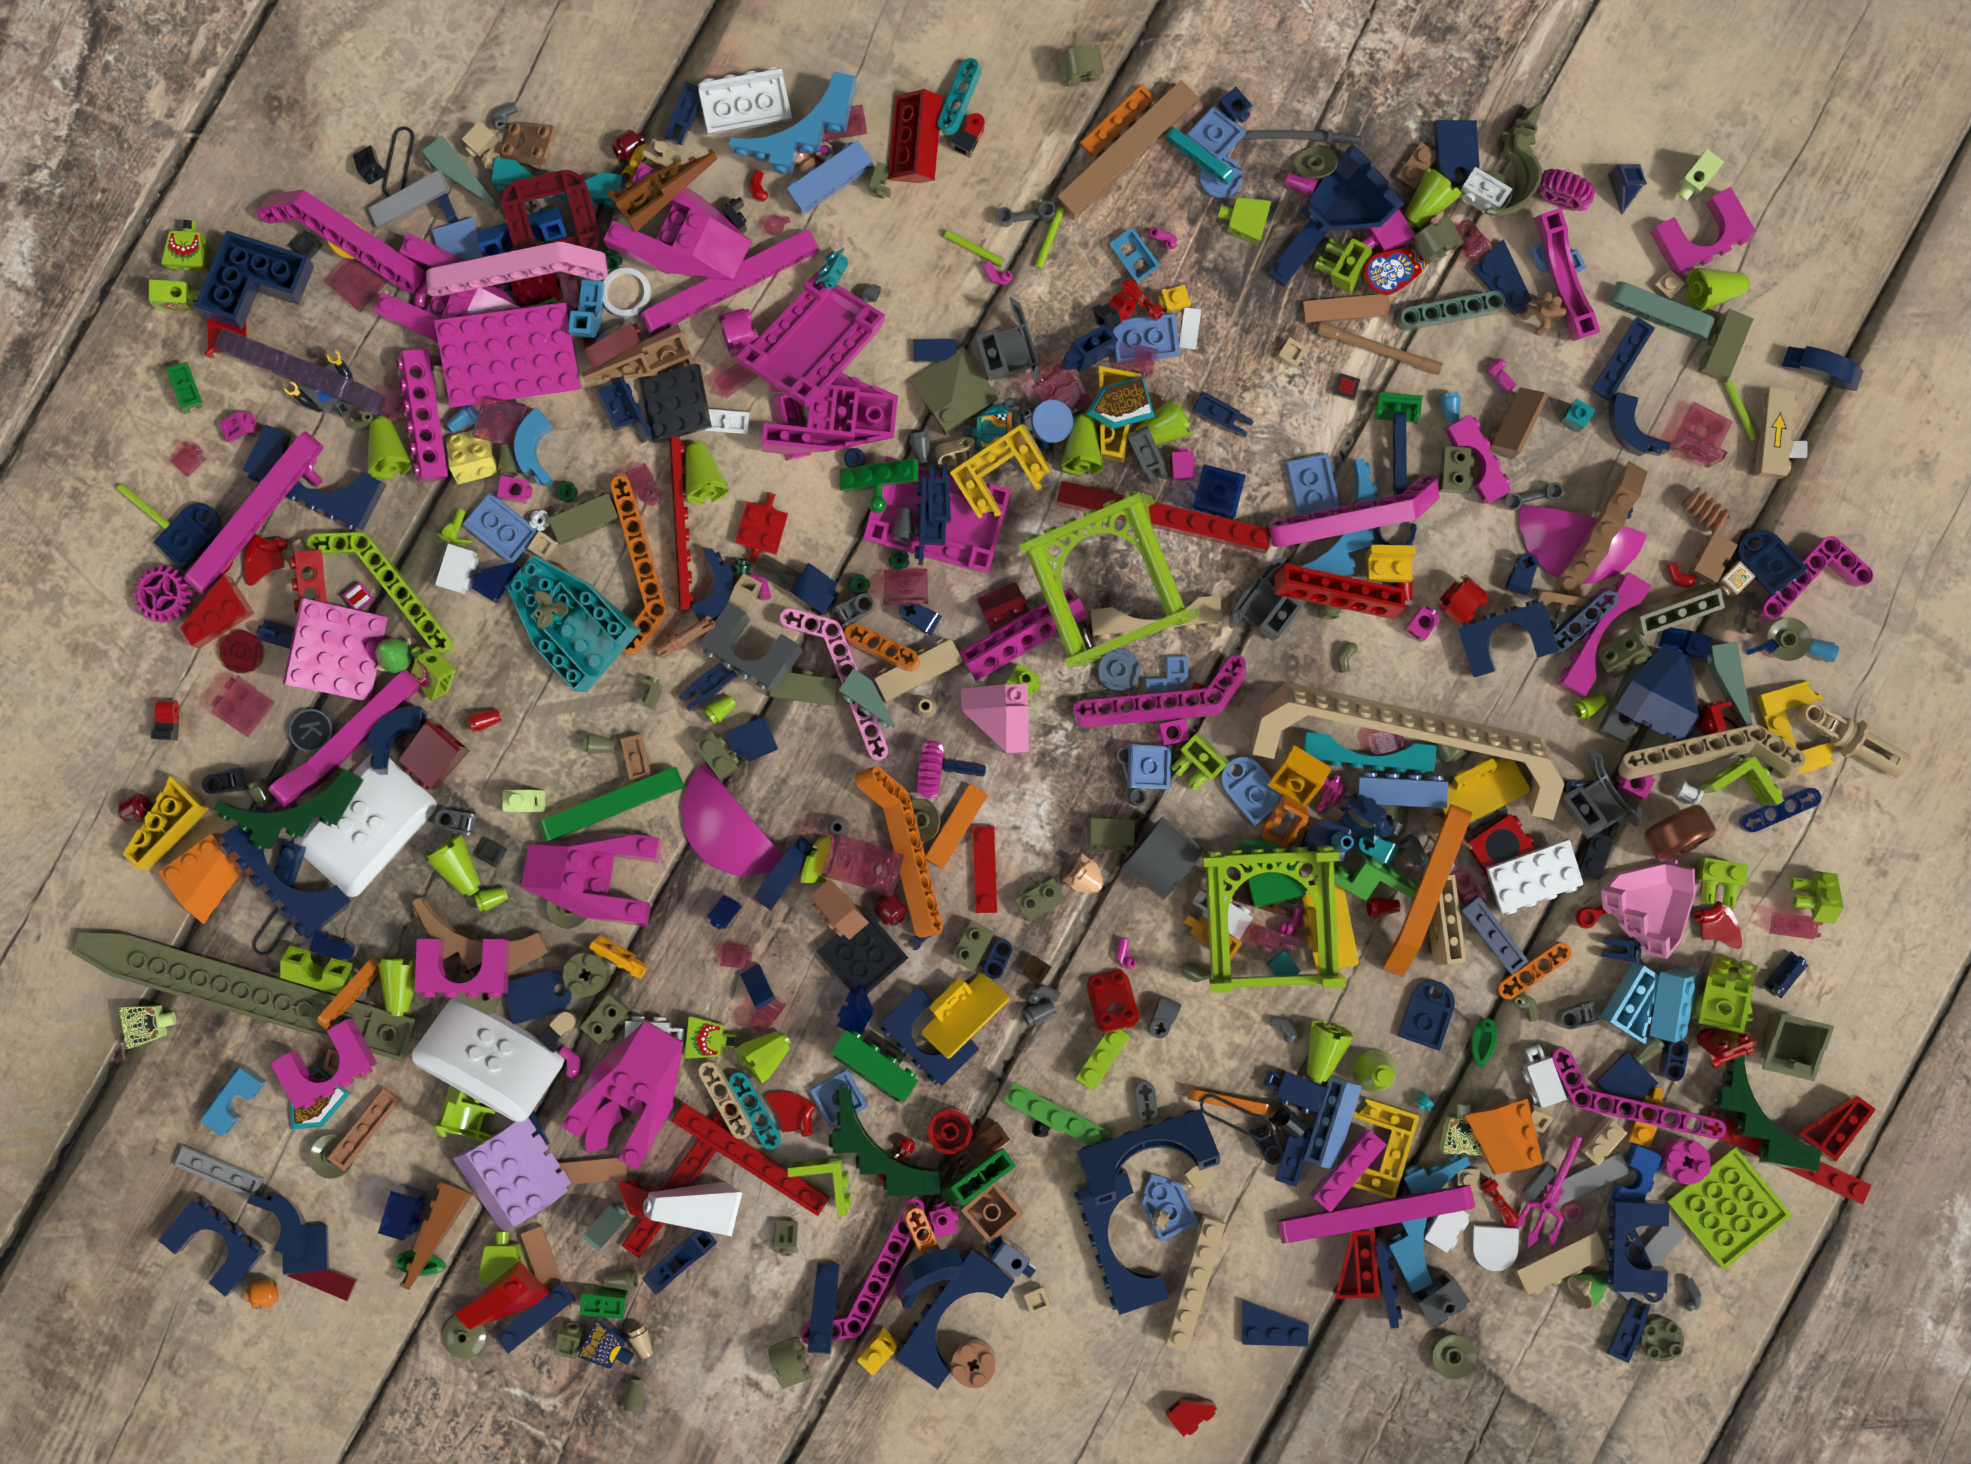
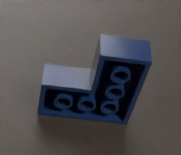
[194,230,314,330]

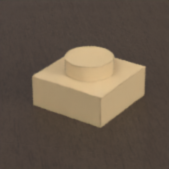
[1653,269,1685,300]
[1278,337,1308,368]
[527,531,559,561]
[1530,1105,1554,1133]
[1456,1168,1480,1191]
[1023,1286,1052,1316]

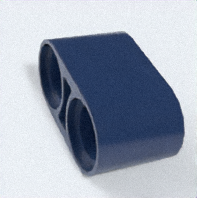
[984,939,1013,979]
[1659,1040,1689,1081]

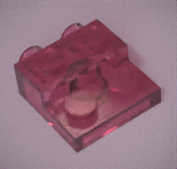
[1031,363,1092,414]
[210,675,275,737]
[1248,925,1304,953]

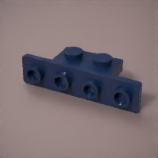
[595,377,651,443]
[914,476,946,565]

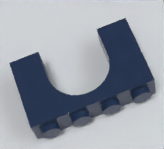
[1458,598,1560,678]
[880,985,979,1086]
[158,1196,266,1297]
[1605,1198,1669,1293]

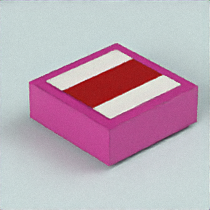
[343,582,375,611]

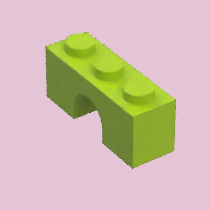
[280,945,352,995]
[1075,1029,1130,1091]

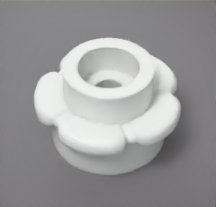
[529,510,550,531]

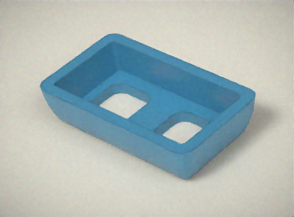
[1110,228,1159,282]

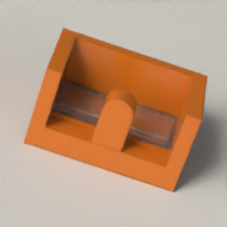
[1261,795,1309,849]

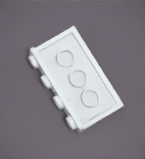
[698,67,792,136]
[1486,839,1584,915]

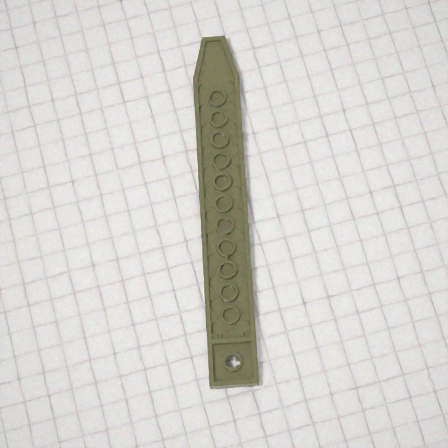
[72,932,417,1062]

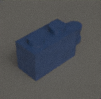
[1061,324,1118,372]
[1263,1070,1327,1114]

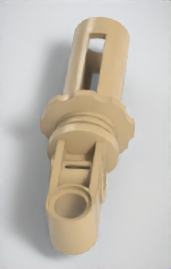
[1797,704,1911,778]

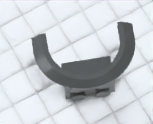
[976,297,1041,383]
[1229,557,1304,641]
[1562,750,1642,839]

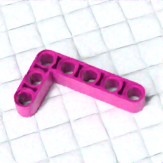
[1757,536,1874,621]

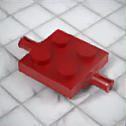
[735,492,788,565]

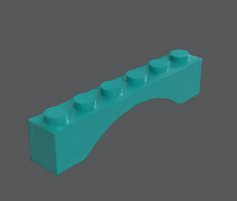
[491,158,626,208]
[1302,732,1437,776]

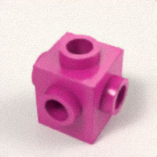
[926,1201,959,1238]

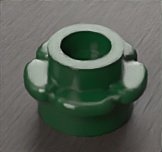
[603,250,623,270]
[557,481,578,503]
[888,550,910,571]
[731,558,753,574]
[849,574,870,595]

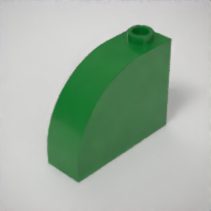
[1238,840,1308,909]
[942,1148,1016,1206]

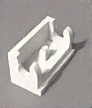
[705,408,752,434]

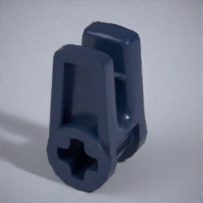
[1600,937,1643,963]

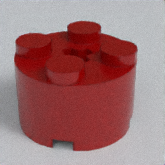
[1437,574,1489,624]
[928,1107,972,1154]

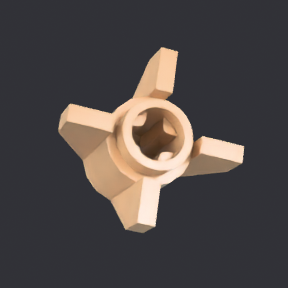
[1062,854,1103,894]

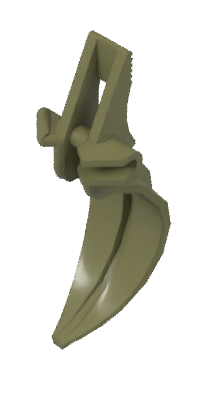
[1484,103,1542,217]

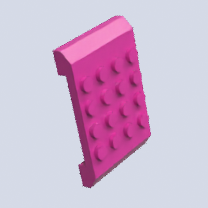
[736,271,885,407]
[863,456,1011,573]

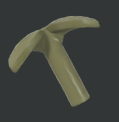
[534,591,568,629]

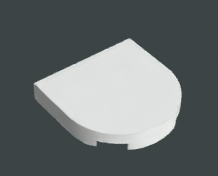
[1473,1225,1519,1271]

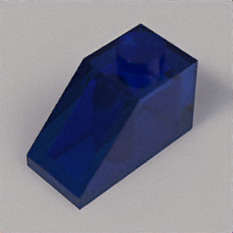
[471,563,520,603]
[1658,627,1713,661]

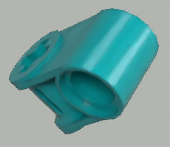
[1354,835,1399,866]

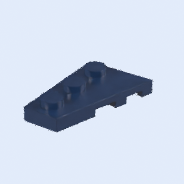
[1471,239,1532,316]
[1242,1299,1309,1347]

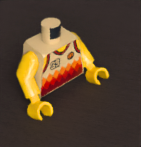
[621,139,683,182]

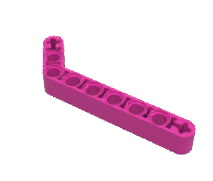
[257,190,426,293]
[1269,475,1440,547]
[1073,655,1246,728]
[268,669,421,806]
[1550,1047,1726,1139]
[801,1196,925,1344]

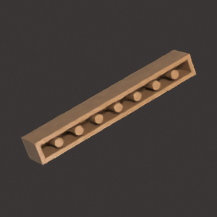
[1057,80,1199,220]

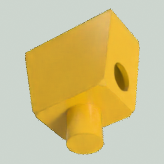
[854,1327,899,1376]

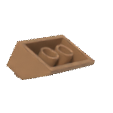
[1488,387,1549,460]

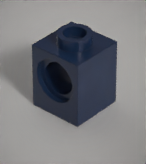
[1218,86,1253,123]

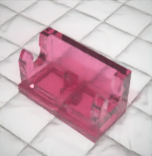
[824,104,868,141]
[1770,912,1823,940]

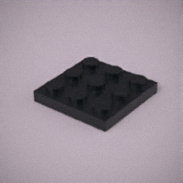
[641,363,712,443]
[817,909,909,1001]

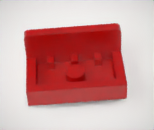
[1698,699,1732,736]

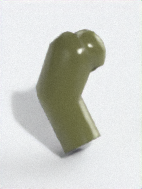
[348,412,373,430]
[1337,642,1358,673]
[1181,962,1211,982]
[1514,994,1540,1022]

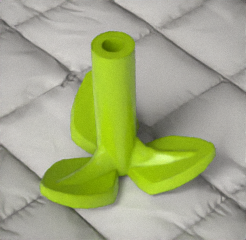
[435,509,473,546]

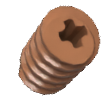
[1681,487,1730,533]

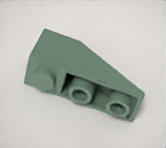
[839,668,896,728]

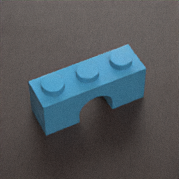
[200,1066,267,1137]

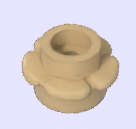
[482,149,500,171]
[1152,1209,1169,1230]

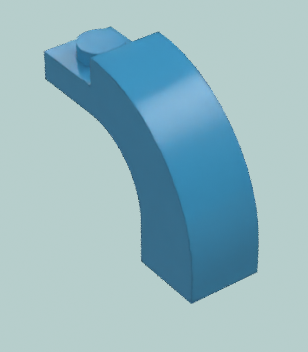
[568,280,605,338]
[514,408,555,488]

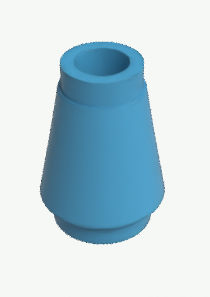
[1439,391,1461,423]
[447,405,480,433]
[1808,639,1839,663]
[1331,831,1354,853]

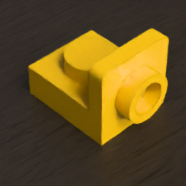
[1158,285,1191,314]

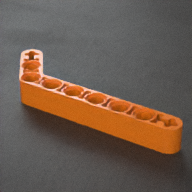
[611,475,668,655]
[855,766,943,938]
[1382,804,1472,977]

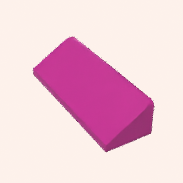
[771,394,811,461]

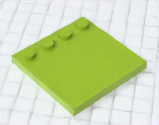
[1666,1146,1792,1270]

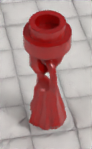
[1121,279,1164,321]
[877,1136,916,1185]
[1480,1177,1520,1226]

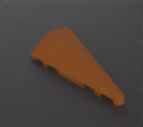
[607,149,718,232]
[400,1182,473,1290]

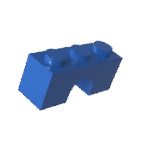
[1608,1143,1662,1204]

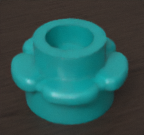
[1415,1091,1434,1112]

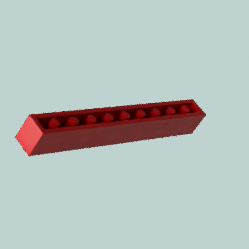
[1056,481,1271,554]

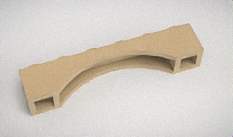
[1089,595,1223,640]
[1164,1214,1226,1352]

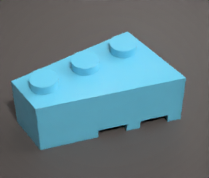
[1600,962,1659,1044]
[1650,967,1703,1043]

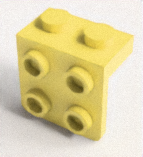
[446,427,499,484]

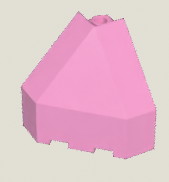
[961,684,1029,754]
[1601,859,1699,959]

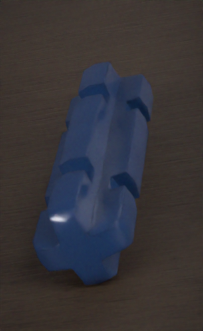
[943,760,986,777]

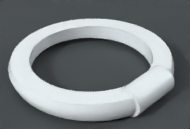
[603,267,651,317]

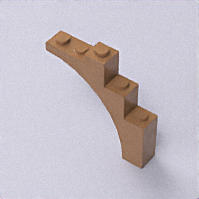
[1555,461,1647,595]
[412,897,552,975]

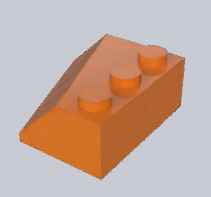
[158,833,242,924]
[1462,1098,1543,1175]

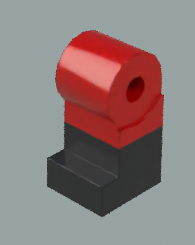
[951,113,985,158]
[1092,292,1136,331]
[151,700,180,741]

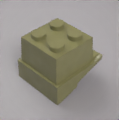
[1760,1012,1834,1081]

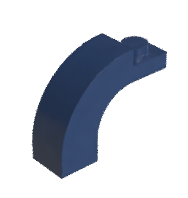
[1782,346,1864,391]
[1608,392,1671,457]
[691,548,735,622]
[366,706,427,775]
[754,836,817,911]
[247,1193,307,1260]
[642,1230,718,1295]
[896,1248,964,1308]

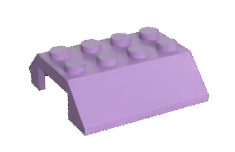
[453,1117,571,1230]

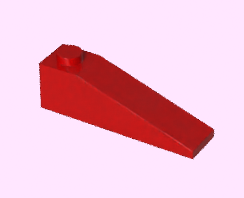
[455,1261,550,1330]

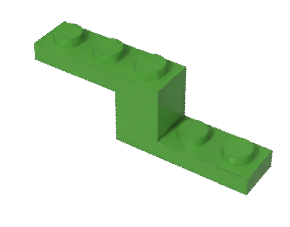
[1310,855,1419,901]
[1003,1082,1109,1146]

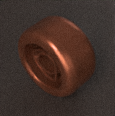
[1644,804,1716,862]

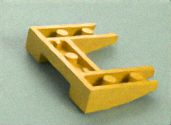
[950,424,1051,518]
[1755,681,1837,779]
[1338,1099,1420,1199]

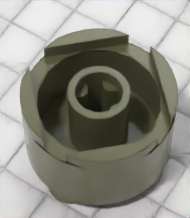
[1057,44,1104,87]
[1411,216,1464,265]
[563,952,611,997]
[768,1336,813,1389]

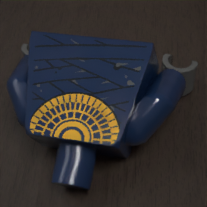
[1338,789,1403,844]

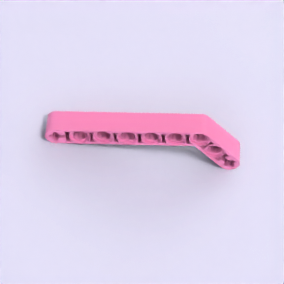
[426,242,608,296]
[780,608,889,761]

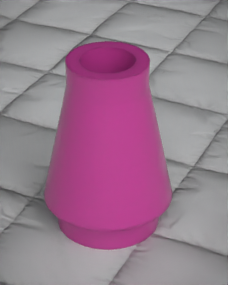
[1285,173,1319,197]

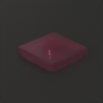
[327,258,388,312]
[558,271,579,311]
[472,396,527,446]
[884,568,928,605]

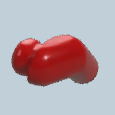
[749,170,768,202]
[1666,562,1696,588]

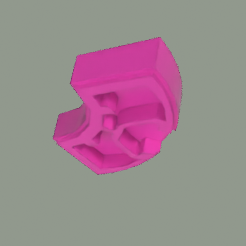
[585,1101,624,1153]

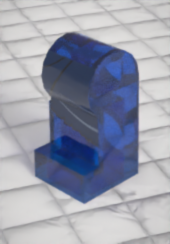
[309,929,356,960]

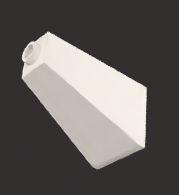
[643,1182,742,1236]

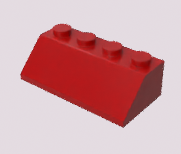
[887,89,943,183]

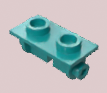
[815,247,849,289]

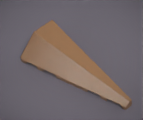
[581,324,695,383]

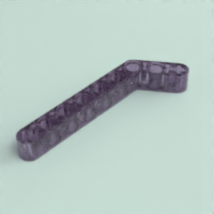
[214,328,390,417]

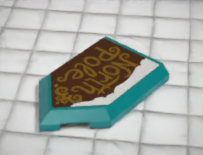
[1086,376,1154,429]
[289,1065,351,1130]

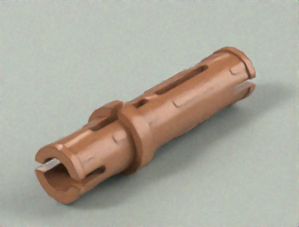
[656,616,715,659]

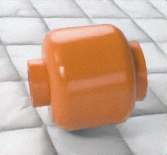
[245,1279,279,1309]

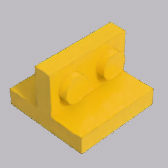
[1364,545,1415,582]

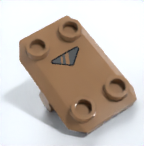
[500,122,556,171]

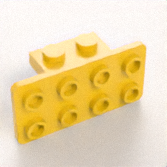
[1441,758,1530,823]
[1302,884,1359,972]
[922,973,1009,1058]

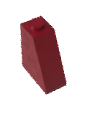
[583,318,642,368]

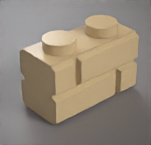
[1578,1116,1627,1166]

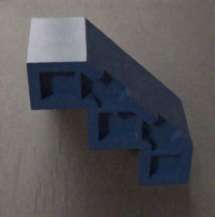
[1301,143,1404,232]
[1615,643,1702,742]

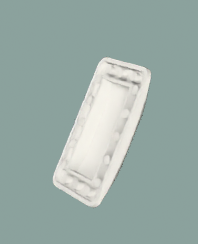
[294,754,437,897]
[412,998,564,1122]

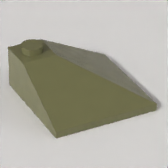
[910,346,999,435]

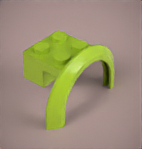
[427,1085,495,1142]

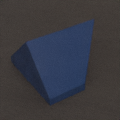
[1608,164,1647,214]

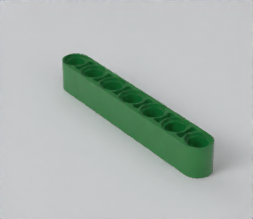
[537,767,685,843]

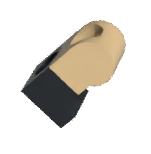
[538,1011,578,1053]

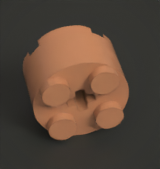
[951,1338,996,1388]

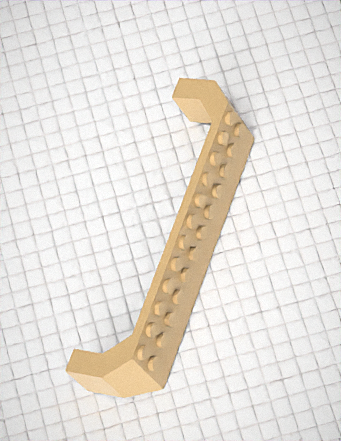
[1251,682,1564,820]

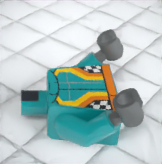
[964,397,1020,465]

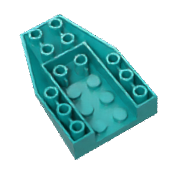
[506,555,641,692]

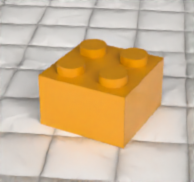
[1267,745,1331,807]

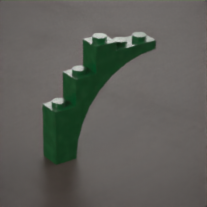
[214,769,365,851]
[1711,1055,1821,1172]
[829,1084,942,1196]

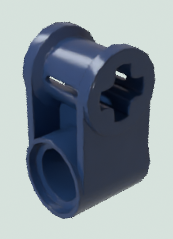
[1505,553,1539,596]
[900,601,942,636]

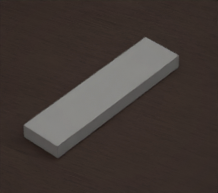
[369,170,449,228]
[173,1144,264,1197]
[1542,1152,1630,1207]
[1619,1220,1685,1301]

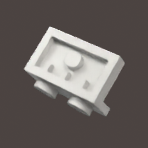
[1459,167,1512,218]

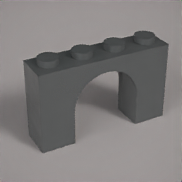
[699,602,803,694]

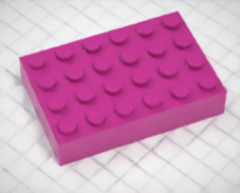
[434,302,582,408]

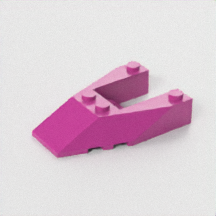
[603,163,752,281]
[373,233,521,342]
[761,373,898,454]
[521,832,662,927]
[561,1020,684,1170]

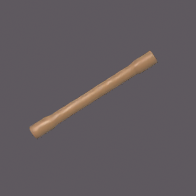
[1316,322,1443,375]

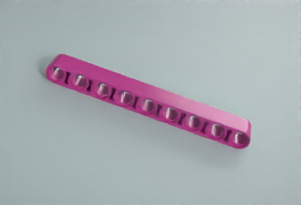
[640,230,820,335]
[184,431,324,594]
[1277,1185,1475,1244]

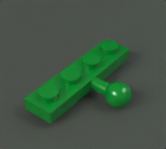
[839,458,918,513]

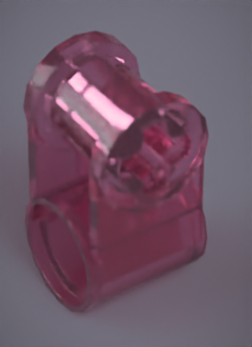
[1456,220,1492,263]
[626,463,661,506]
[1451,870,1488,905]
[750,1000,787,1035]

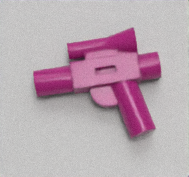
[1315,774,1347,813]

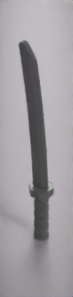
[1242,129,1362,145]

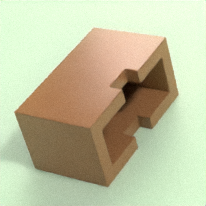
[1688,533,1738,584]

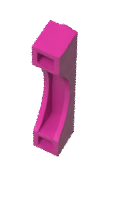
[1534,208,1600,341]
[1558,572,1652,698]

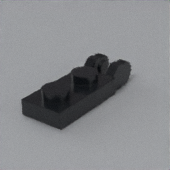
[1579,822,1619,880]

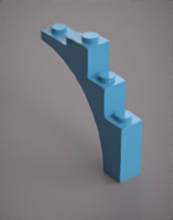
[729,72,857,174]
[1300,458,1384,577]
[1386,1154,1471,1293]

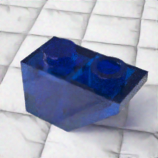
[707,894,744,930]
[837,984,874,1035]

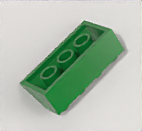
[830,1030,919,1104]

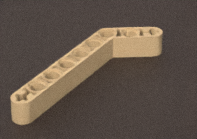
[1619,725,1805,779]

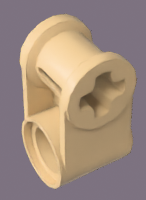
[935,437,976,470]

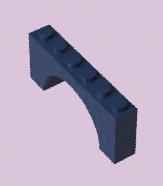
[242,424,386,531]
[219,806,351,940]
[1077,1109,1220,1206]
[1074,1169,1169,1315]
[895,1246,1015,1390]

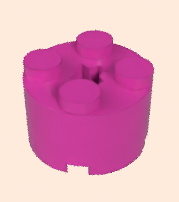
[718,308,759,357]
[1661,1137,1711,1184]

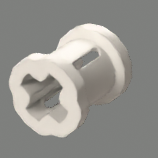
[1674,779,1704,805]

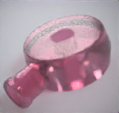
[764,215,791,236]

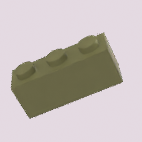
[1699,309,1754,382]
[548,492,620,545]
[770,669,839,706]

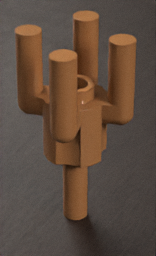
[1521,292,1567,336]

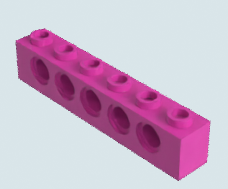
[396,349,448,482]
[959,587,1088,681]

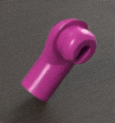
[1149,227,1177,249]
[982,261,1012,285]
[413,279,427,309]
[303,458,323,487]
[747,573,772,601]
[1279,907,1304,935]
[1115,937,1136,969]
[558,1046,581,1078]

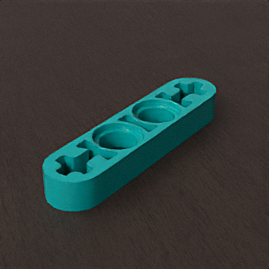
[938,58,982,135]
[1164,127,1234,185]
[729,1071,781,1150]

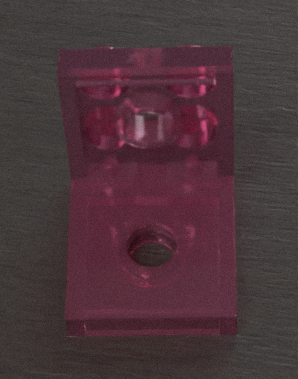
[1670,402,1733,468]
[821,834,904,897]

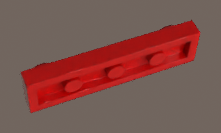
[973,826,997,913]

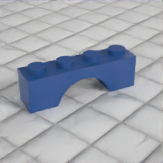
[476,207,567,257]

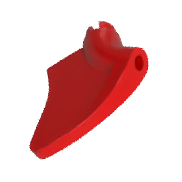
[244,534,288,586]
[1692,901,1742,949]
[766,1092,817,1137]

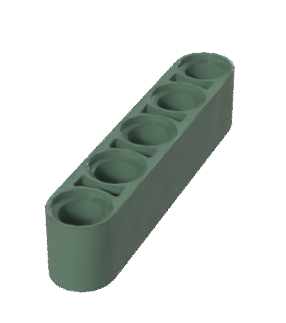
[1608,282,1715,341]
[1397,291,1505,331]

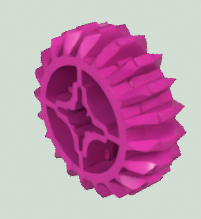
[1536,169,1595,211]
[131,564,193,623]
[917,740,944,799]

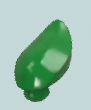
[1471,1018,1497,1067]
[395,1250,446,1276]

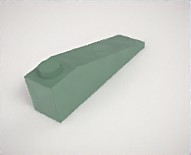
[422,135,499,210]
[1704,642,1752,727]
[581,1202,629,1251]

